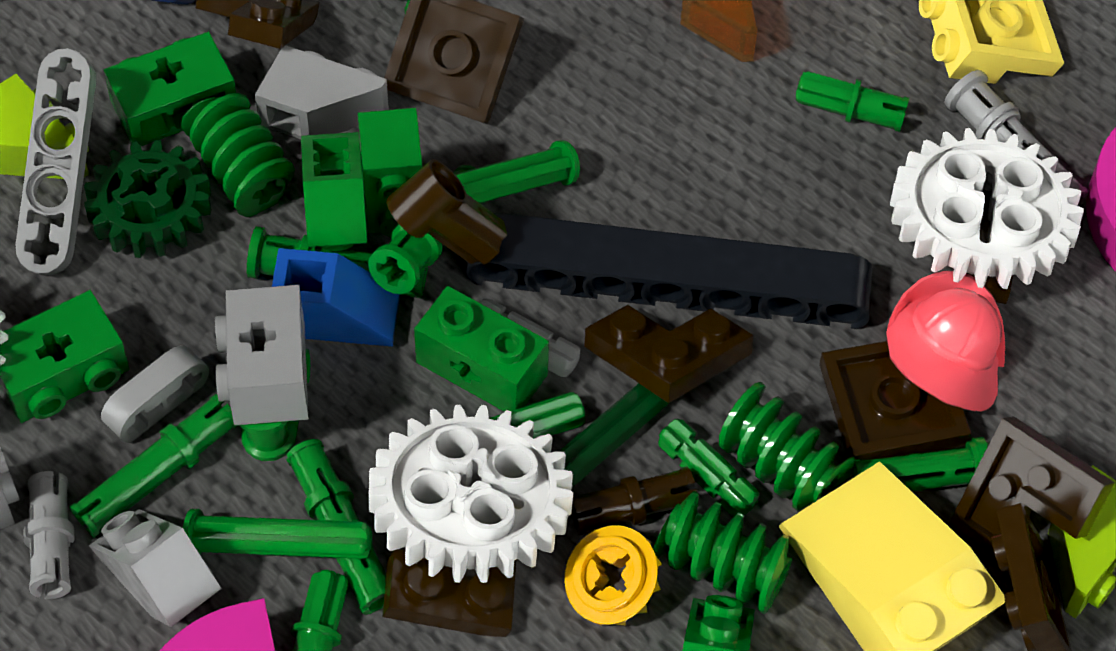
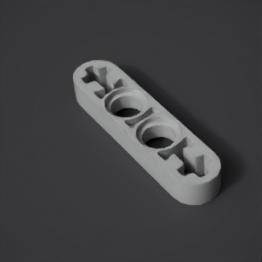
[15,48,96,276]

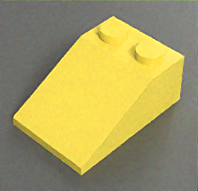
[779,461,1005,651]

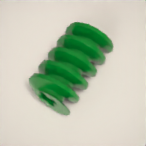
[181,93,295,218]
[719,382,856,512]
[653,491,792,614]

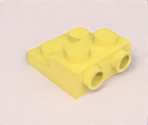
[919,0,1064,84]

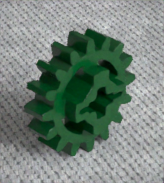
[84,140,212,258]

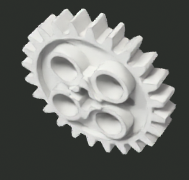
[890,128,1084,289]
[369,405,573,583]

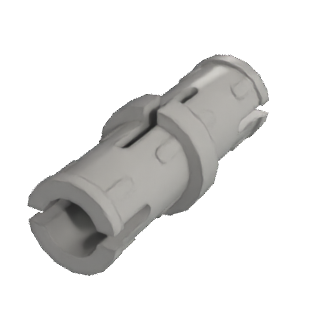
[23,471,75,599]

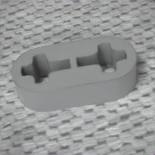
[101,345,209,443]

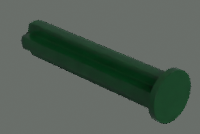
[559,383,668,488]

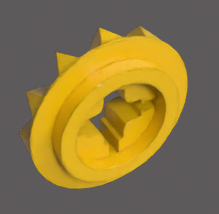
[564,525,662,626]

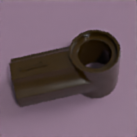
[387,159,507,265]

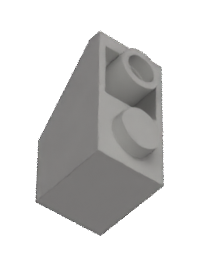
[255,45,389,139]
[89,509,222,627]

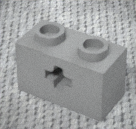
[215,285,309,425]

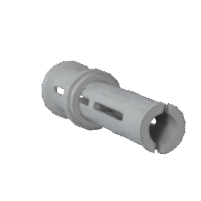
[944,70,1089,206]

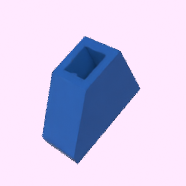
[272,248,400,347]

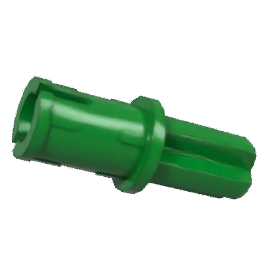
[796,71,910,132]
[291,570,348,651]

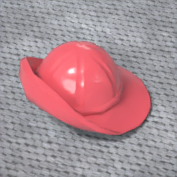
[886,271,1005,412]

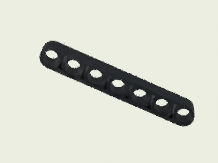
[466,213,873,329]

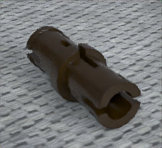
[572,466,697,535]

